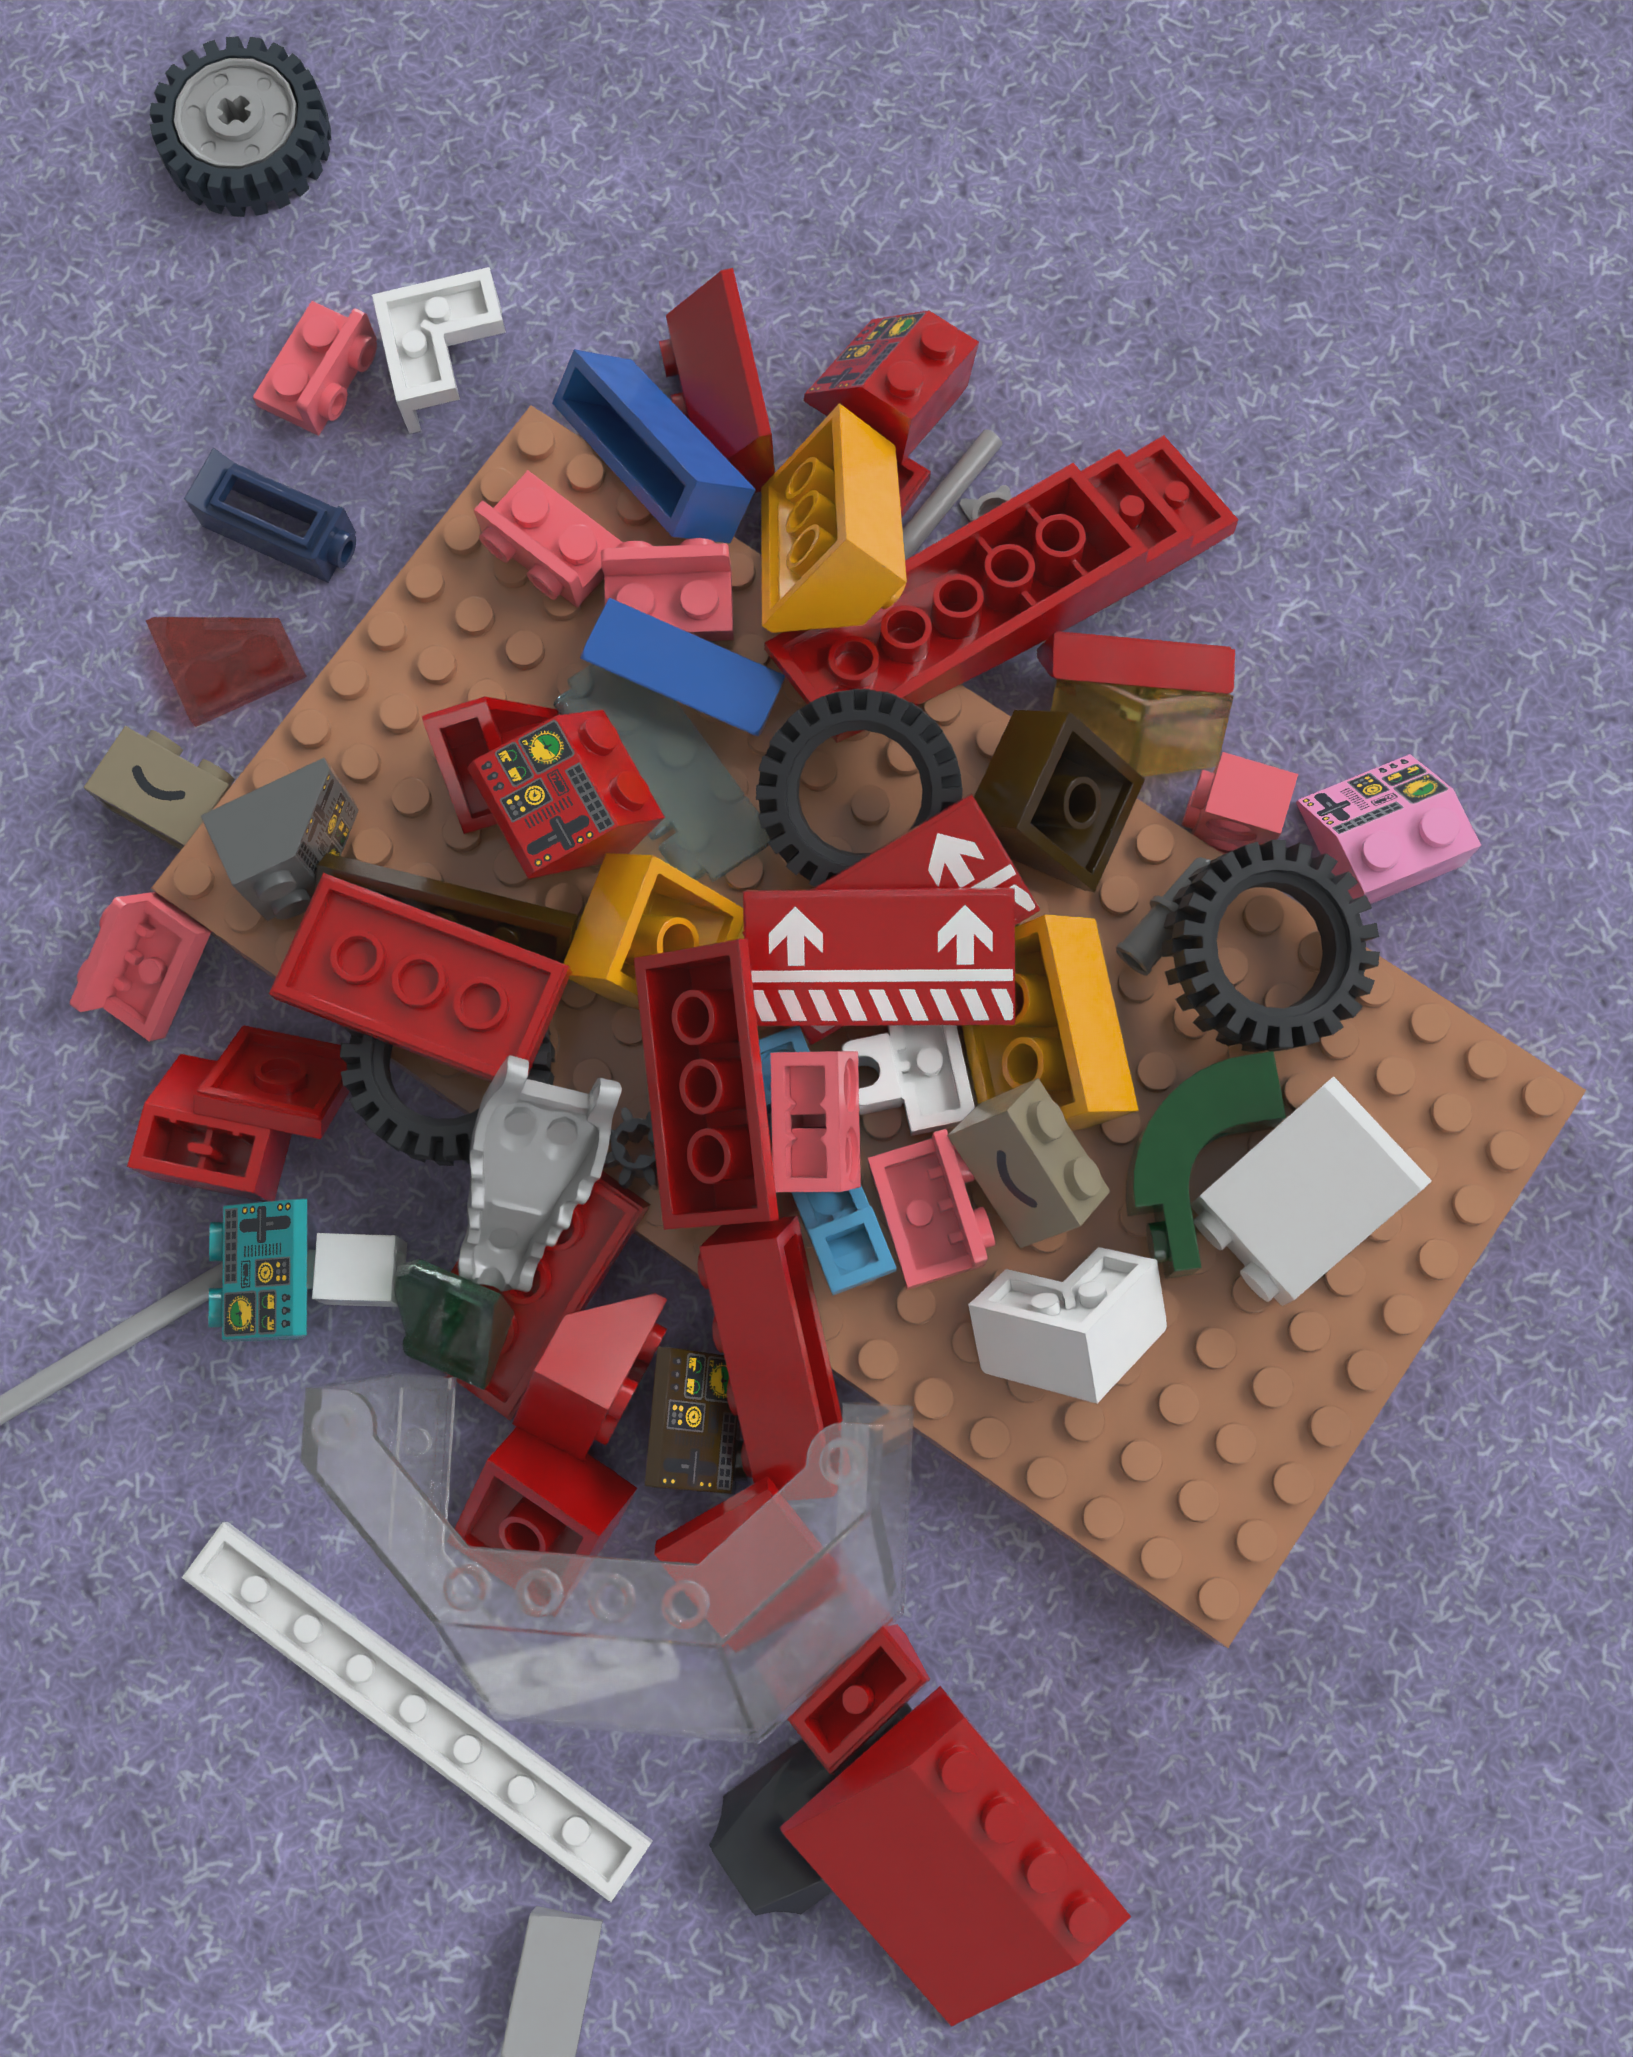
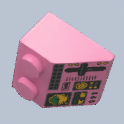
[1296,754,1481,904]

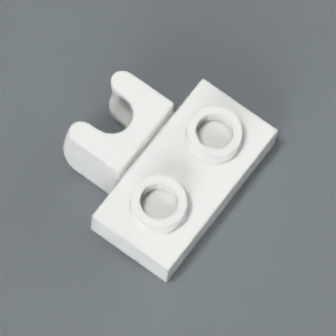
[841,1025,975,1136]

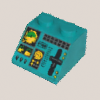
[208,1199,307,1342]

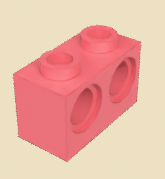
[1182,752,1298,855]
[770,1051,861,1192]

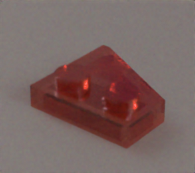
[146,617,307,727]

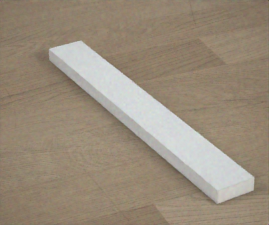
[182,1522,653,1902]

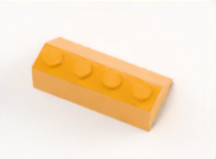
[761,403,907,633]

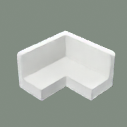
[372,267,506,434]
[968,1247,1167,1403]

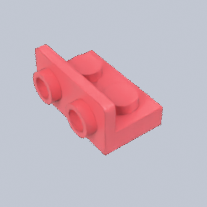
[253,301,377,436]
[474,470,623,608]
[601,538,734,641]

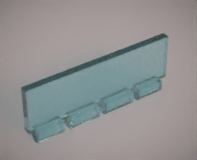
[553,664,770,882]

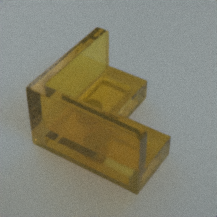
[1051,679,1234,777]

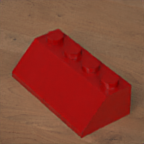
[634,939,779,1230]

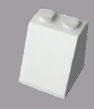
[1191,1076,1432,1306]

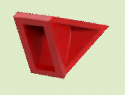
[422,696,560,834]

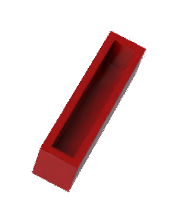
[697,1216,853,1500]

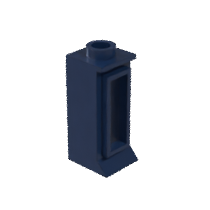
[184,448,356,583]

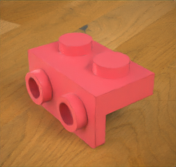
[70,892,212,1042]
[867,1129,995,1290]

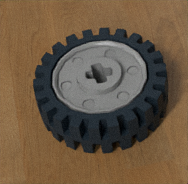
[150,36,332,217]

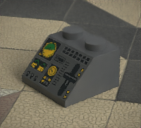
[201,758,359,921]

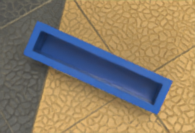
[552,349,756,543]

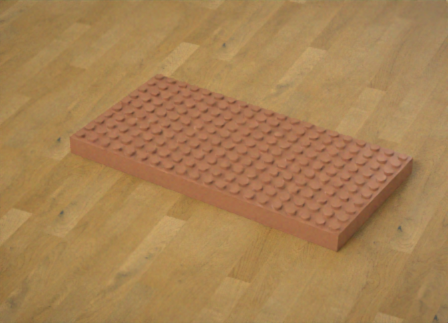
[151,405,1586,1648]

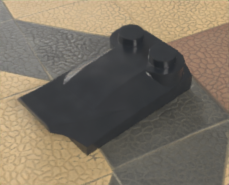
[709,1702,913,1916]

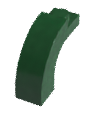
[1126,1051,1286,1279]

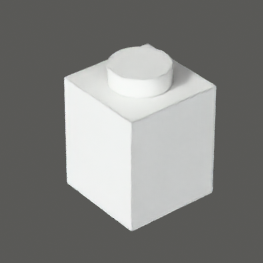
[307,1233,407,1307]

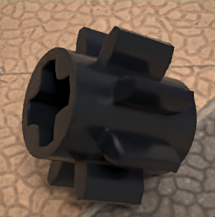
[603,1107,658,1190]

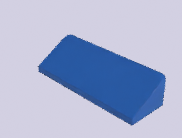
[580,598,786,736]

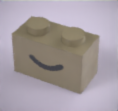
[83,726,235,850]
[947,1078,1111,1248]

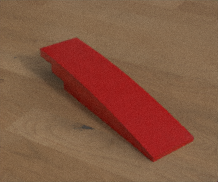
[764,435,1239,743]

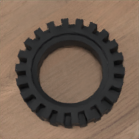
[756,689,963,887]
[1162,840,1380,1053]
[340,1027,556,1166]

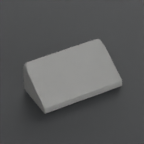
[500,1906,603,2057]

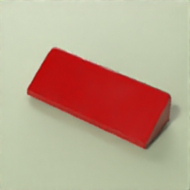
[1037,631,1235,694]

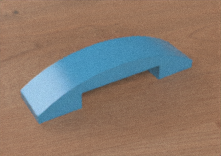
[759,1026,897,1296]

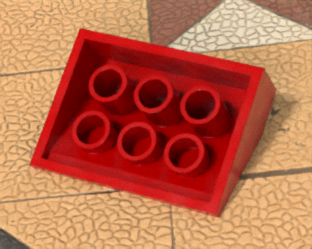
[780,1686,1131,2027]

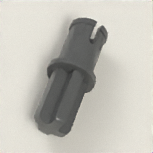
[1116,857,1211,976]

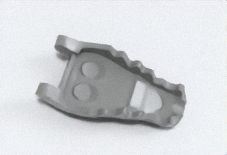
[458,1055,622,1292]

